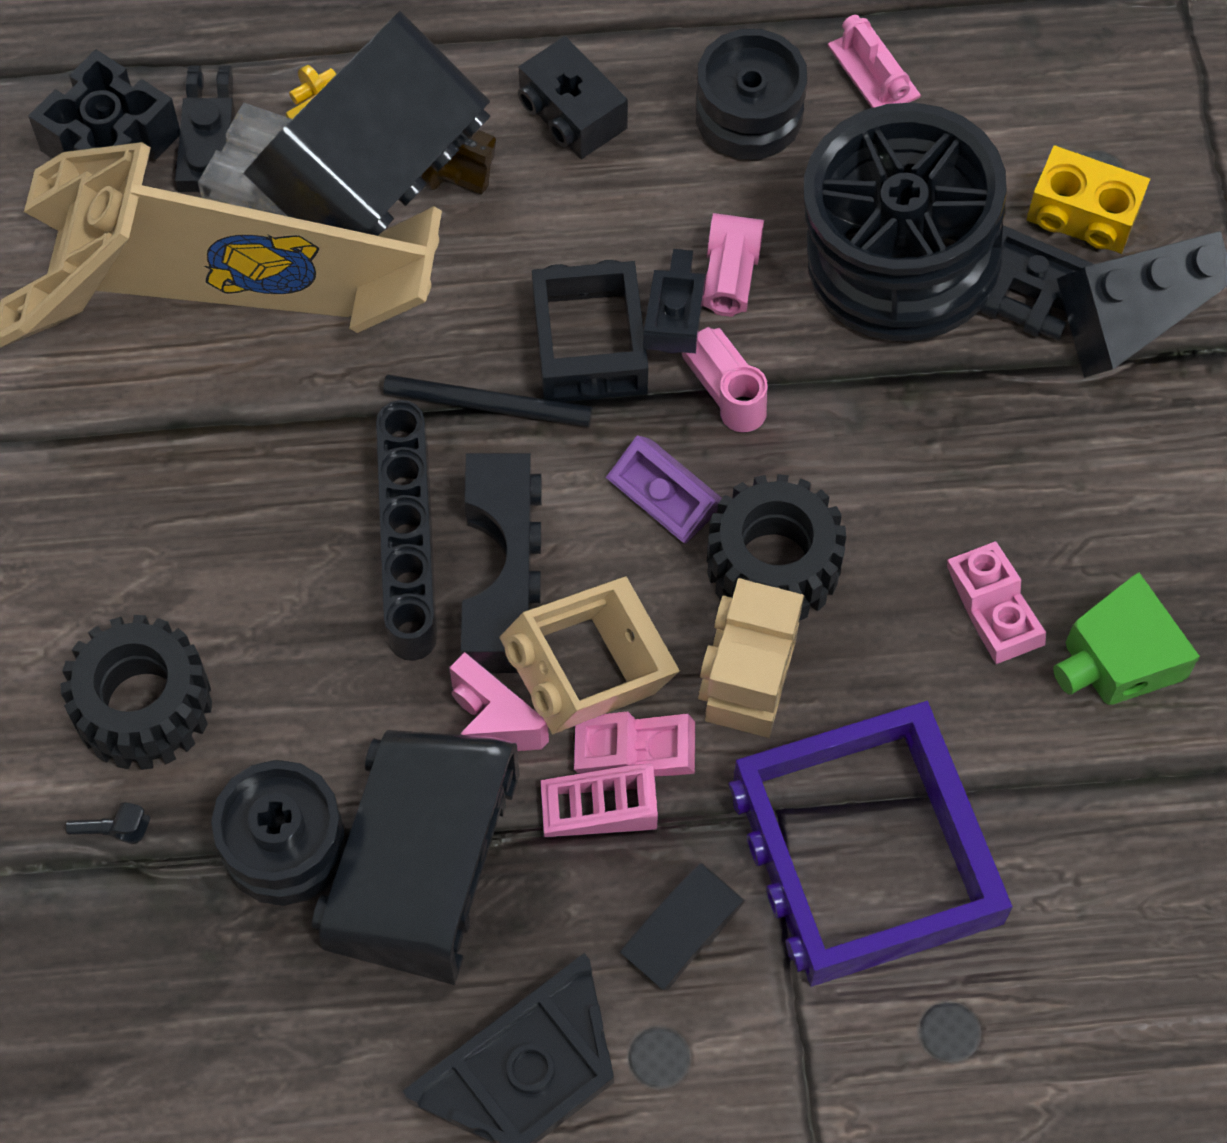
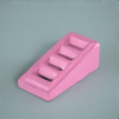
[540,764,658,837]

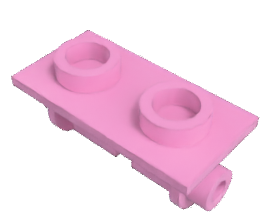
[828,15,921,108]

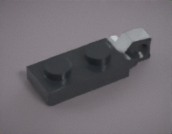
[643,249,706,354]

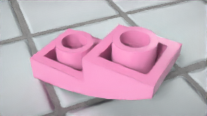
[947,541,1046,664]

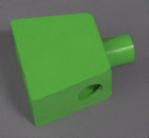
[1053,572,1200,705]

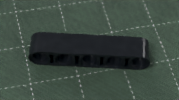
[376,400,437,661]

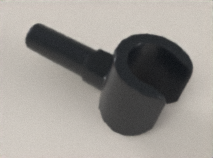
[66,802,151,844]

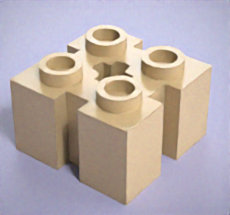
[698,578,804,738]

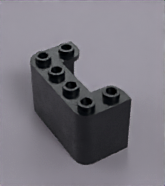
[243,11,491,236]

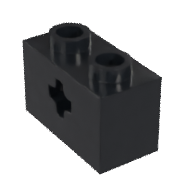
[518,36,628,160]

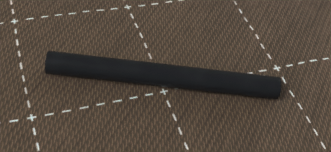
[383,374,593,428]

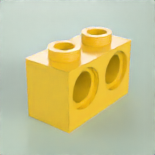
[1026,145,1150,254]

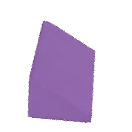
[606,436,722,543]

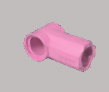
[703,213,764,317]
[682,327,767,432]

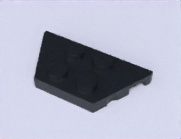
[402,953,614,1143]

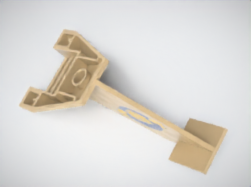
[0,142,442,348]

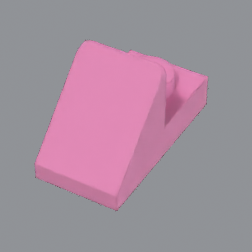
[450,652,549,751]

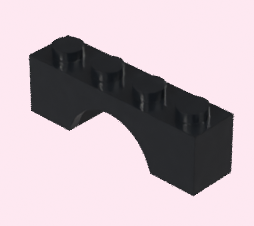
[461,453,542,673]

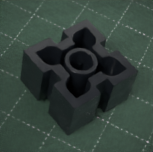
[28,49,180,161]

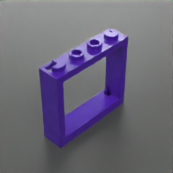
[728,701,1013,987]

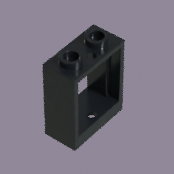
[532,260,649,402]

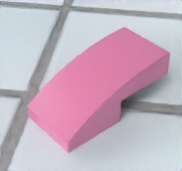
[574,711,695,776]

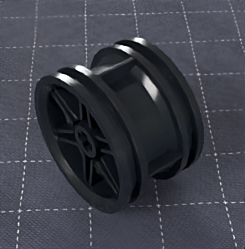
[804,102,1007,341]

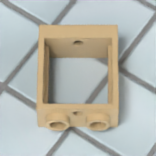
[499,576,680,735]

